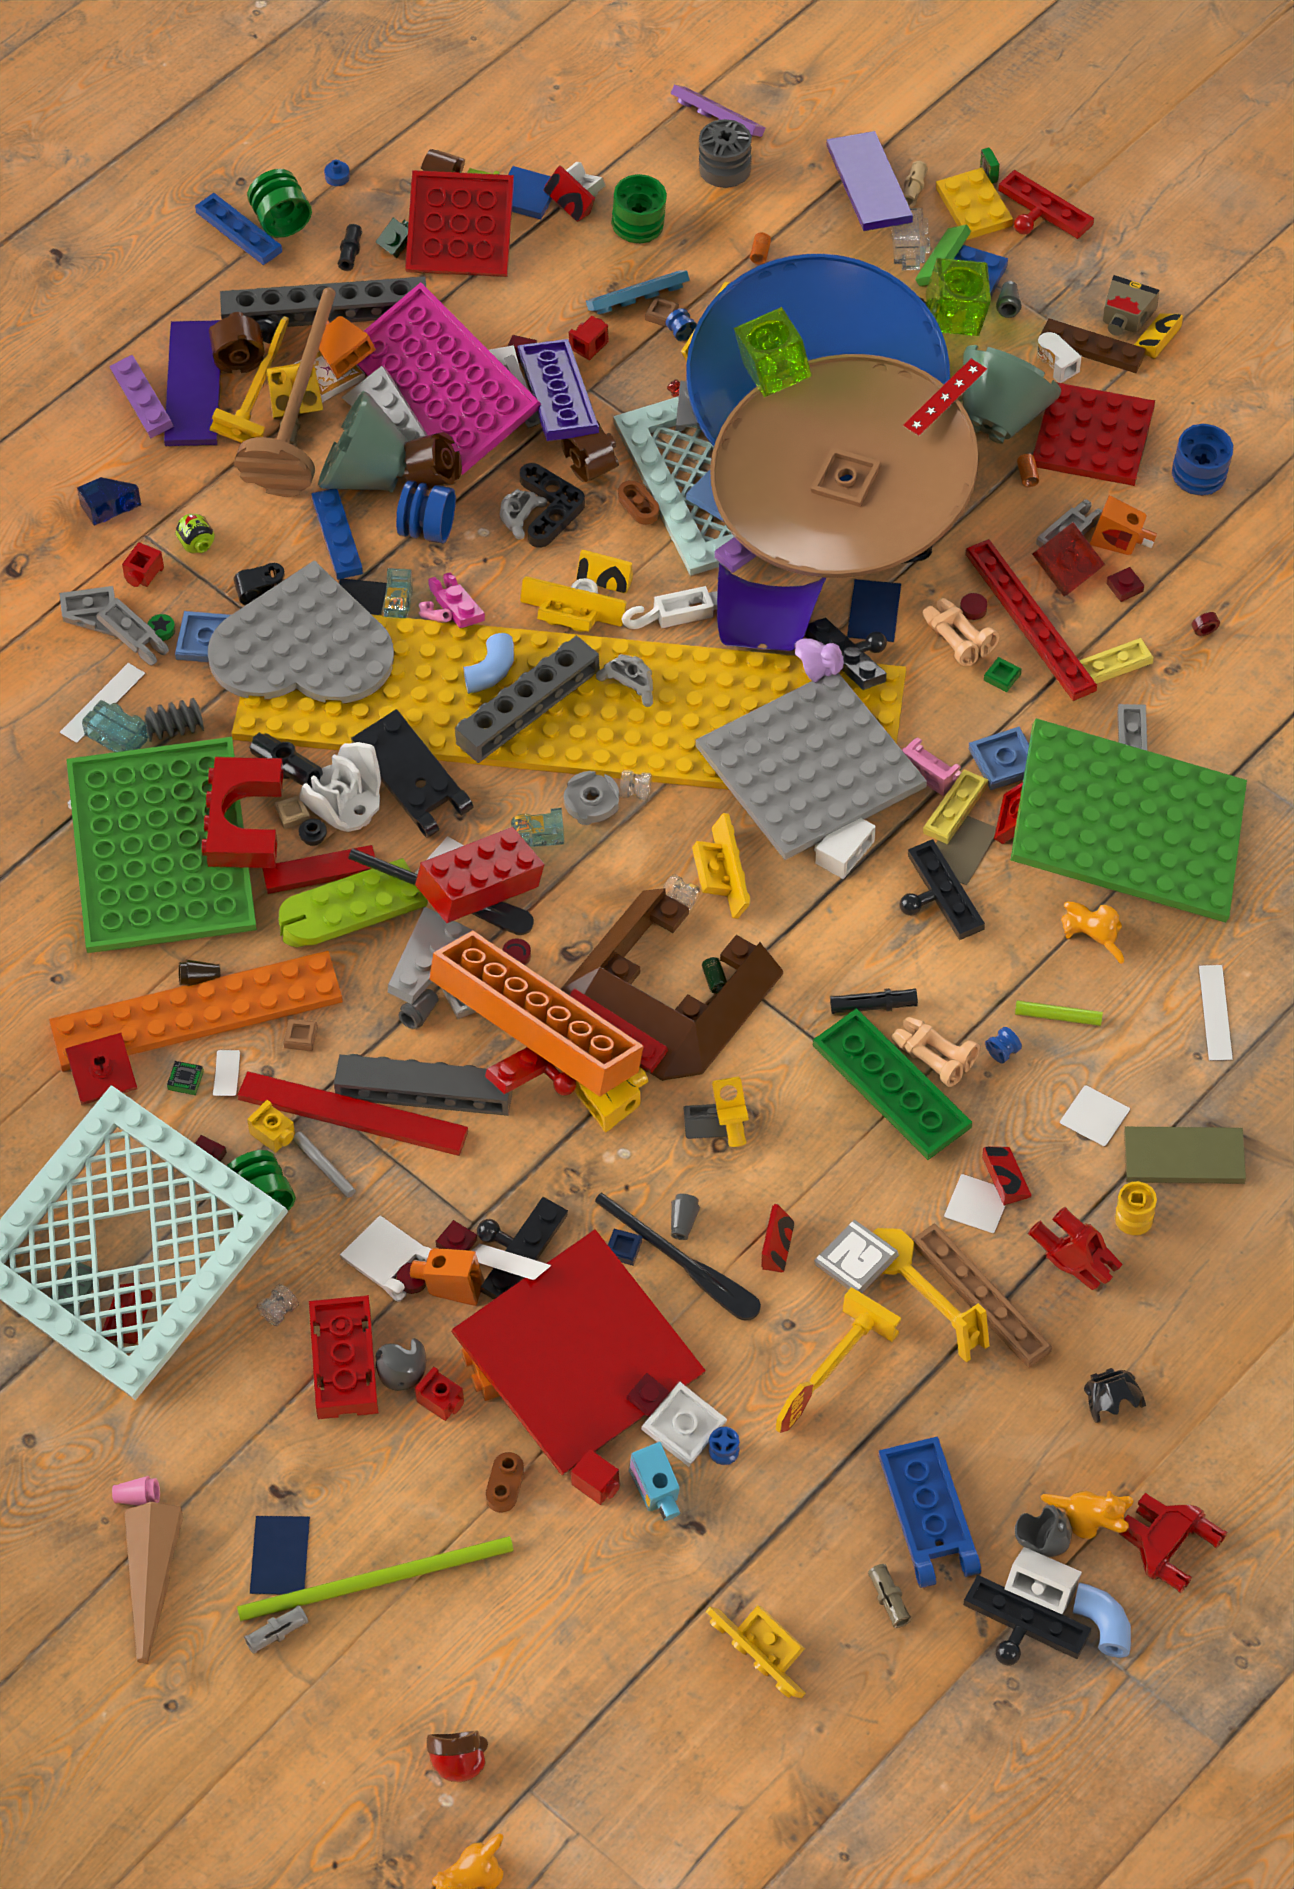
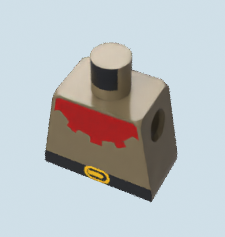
[1103,275,1160,336]

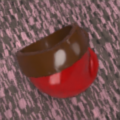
[427,1730,488,1783]

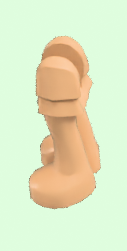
[923,598,1000,666]
[892,1017,980,1087]

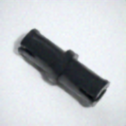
[338,224,363,271]

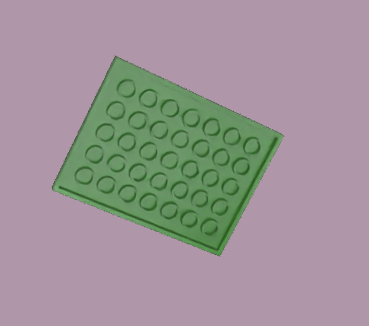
[1010,718,1247,923]
[66,737,257,953]

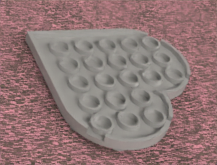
[208,560,394,703]

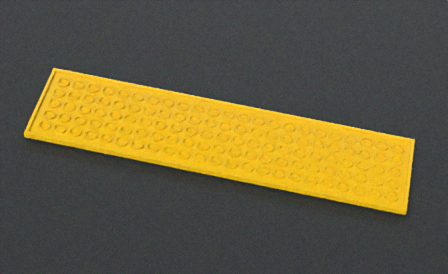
[231,614,906,790]

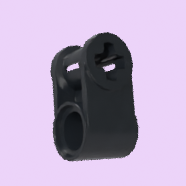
[233,563,285,605]

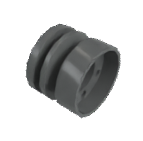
[699,119,752,188]

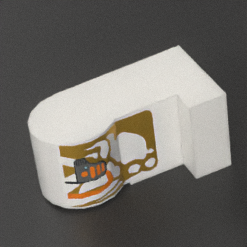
[1037,332,1081,383]

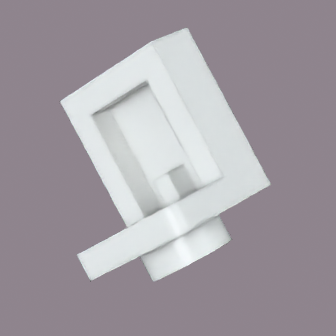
[566,162,606,197]

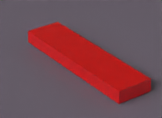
[262,845,375,894]

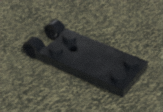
[351,709,474,838]

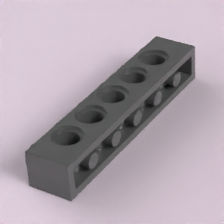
[455,635,600,763]

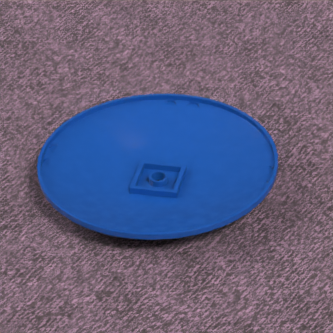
[686,254,950,481]

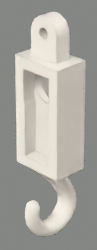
[622,586,717,629]

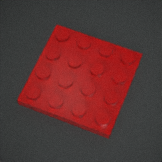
[405,170,514,277]
[1033,382,1156,486]

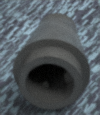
[996,281,1022,318]
[398,989,439,1029]
[671,1194,700,1240]

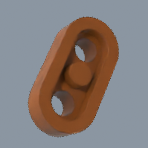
[618,480,659,525]
[486,1452,524,1513]

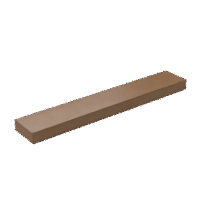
[912,1223,1052,1368]

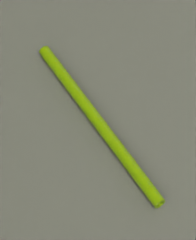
[237,1536,514,1622]

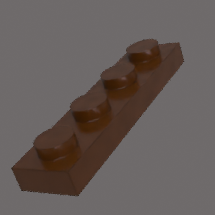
[1040,318,1146,373]

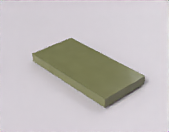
[1124,1126,1246,1184]

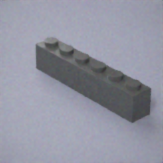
[334,1054,513,1116]

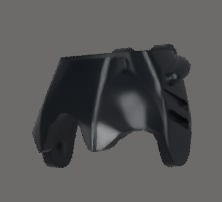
[1084,1368,1146,1423]

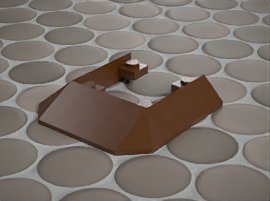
[561,888,783,1081]

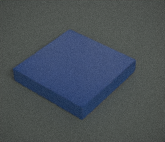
[508,166,552,220]

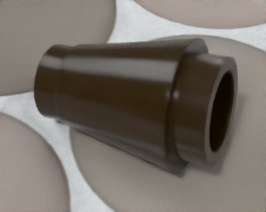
[178,959,221,986]

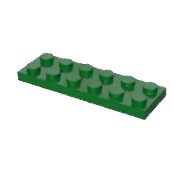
[813,1008,972,1160]

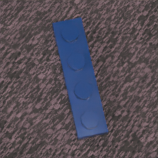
[195,193,282,266]
[311,489,363,580]

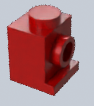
[568,316,609,361]
[122,542,164,587]
[415,1366,464,1421]

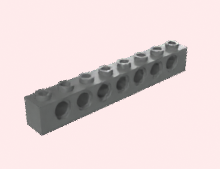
[220,276,426,327]

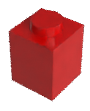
[571,1449,620,1505]

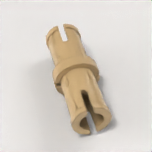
[903,161,928,207]

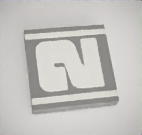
[814,1220,899,1293]

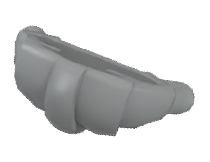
[500,489,547,540]
[596,654,653,707]

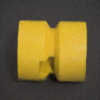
[1115,1181,1157,1236]

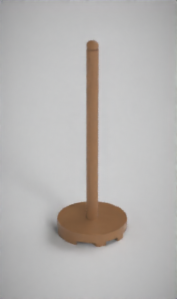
[234,287,336,497]

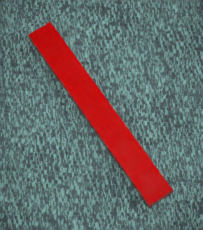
[965,539,1097,701]
[238,1071,468,1156]

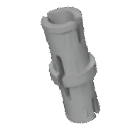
[244,1605,309,1654]

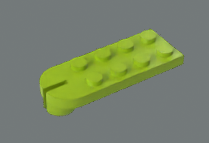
[278,858,428,948]

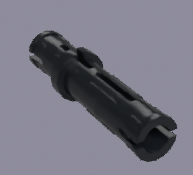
[830,988,918,1014]

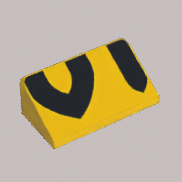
[1134,313,1183,359]
[576,549,633,593]

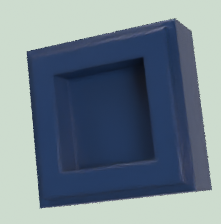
[608,1228,642,1266]

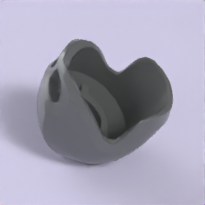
[375,1338,427,1391]
[1015,1505,1072,1557]

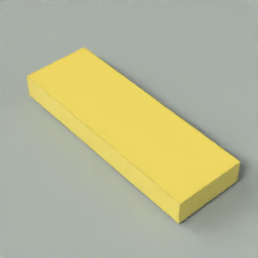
[1079,638,1154,684]
[923,769,988,844]

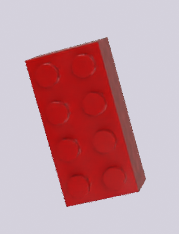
[415,827,545,923]

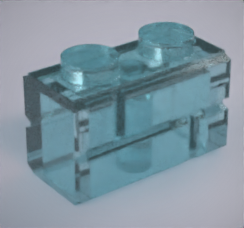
[82,700,148,752]

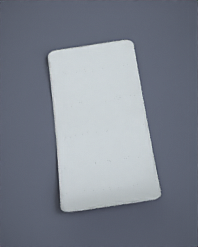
[213,1050,240,1096]

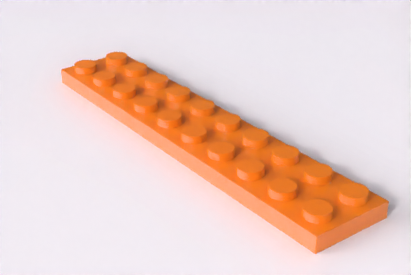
[49,950,343,1072]

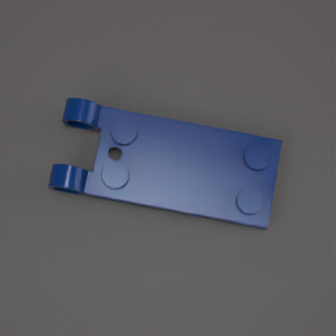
[878,1436,981,1588]

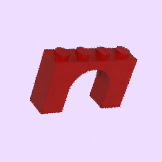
[202,757,284,868]

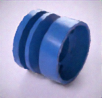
[1172,424,1234,496]
[396,480,456,544]

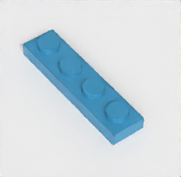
[586,270,690,314]

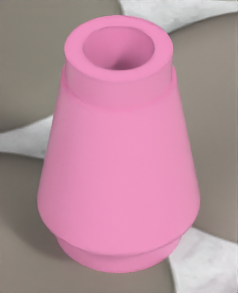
[112,1476,160,1506]

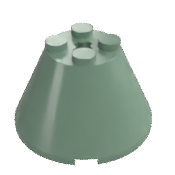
[963,345,1061,444]
[318,391,408,493]

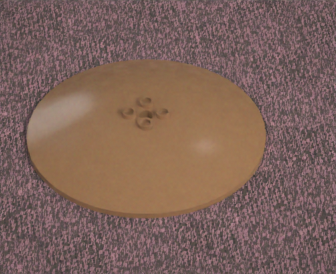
[710,354,979,578]

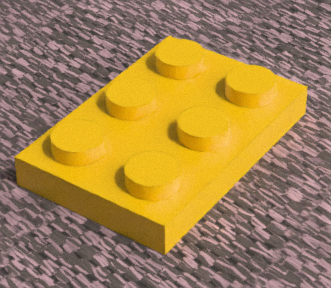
[936,167,1013,240]

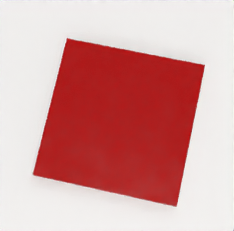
[451,1229,706,1476]

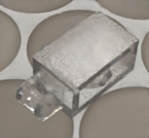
[891,208,930,271]

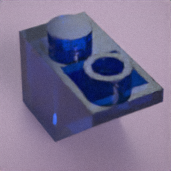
[77,477,141,526]

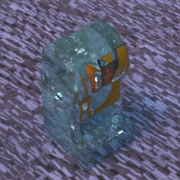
[384,568,413,618]
[511,808,564,847]

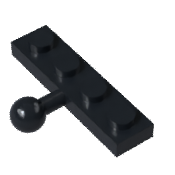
[804,617,887,690]
[899,839,985,940]
[477,1197,568,1299]
[963,1575,1092,1666]

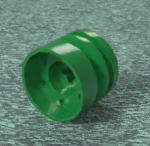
[247,169,312,238]
[611,174,667,244]
[226,1150,296,1221]

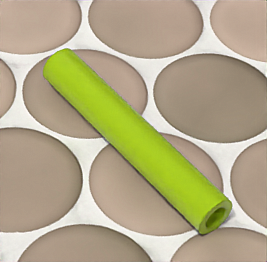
[1015,1000,1103,1026]

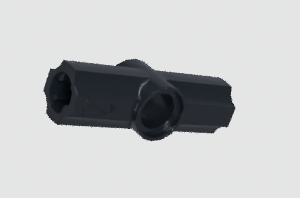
[249,732,323,788]

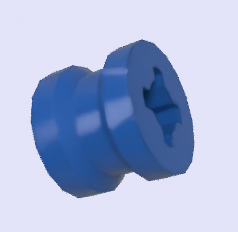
[666,308,697,342]
[985,1027,1022,1063]
[709,1427,740,1465]

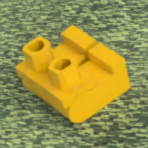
[266,363,323,418]

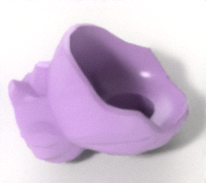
[794,638,844,683]

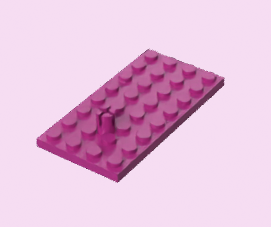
[357,282,541,475]

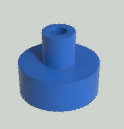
[324,159,350,186]

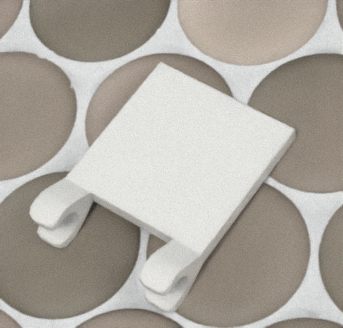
[340,1216,431,1302]

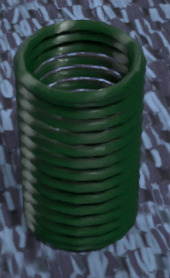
[702,957,727,994]

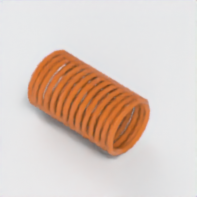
[750,232,771,264]
[1017,454,1040,487]

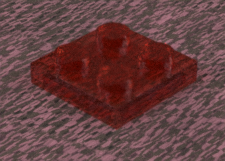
[1032,522,1105,597]

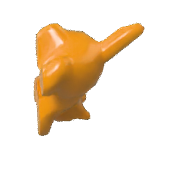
[1061,901,1124,964]
[1041,1491,1134,1539]
[432,1833,503,1889]

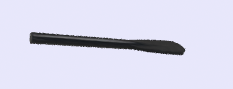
[348,848,534,935]
[595,1192,761,1320]

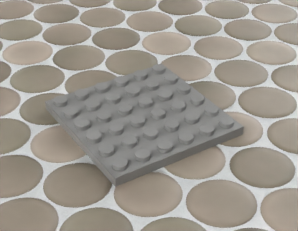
[696,673,927,860]

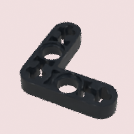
[520,463,585,548]

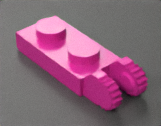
[428,572,485,628]

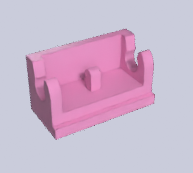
[902,737,962,796]

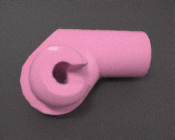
[418,601,452,623]

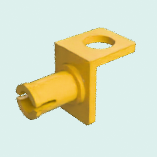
[712,1076,749,1147]

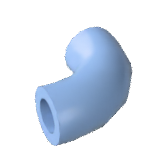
[463,633,514,694]
[1073,1582,1131,1658]

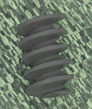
[144,698,204,742]

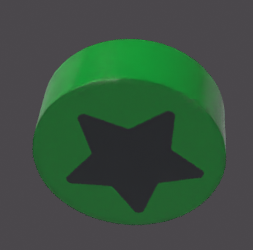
[147,614,175,641]

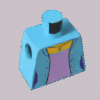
[629,1442,680,1521]

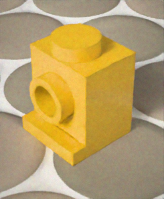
[247,1100,295,1153]

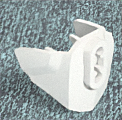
[300,742,381,832]

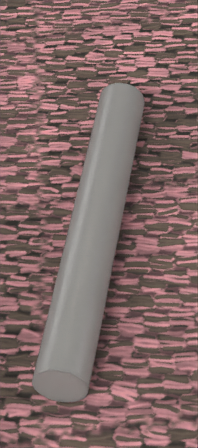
[293,1131,356,1198]

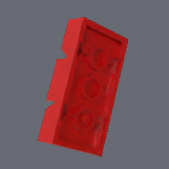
[309,1295,379,1420]

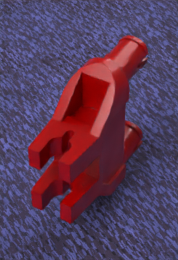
[1027,1207,1123,1290]
[1119,1493,1227,1594]

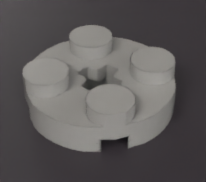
[564,771,619,825]

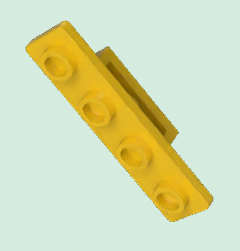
[520,576,627,632]
[692,813,750,919]
[706,1605,806,1698]

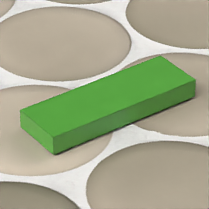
[915,224,971,286]

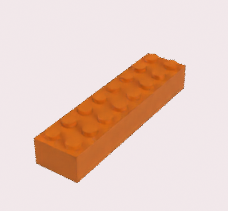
[429,930,643,1097]

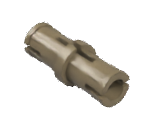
[868,1564,912,1628]

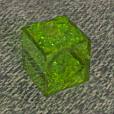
[926,258,991,336]
[734,307,812,397]

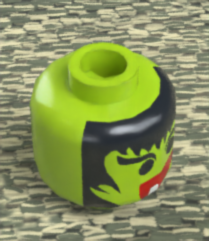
[175,514,215,553]

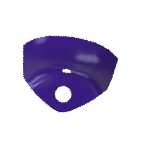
[717,563,826,651]

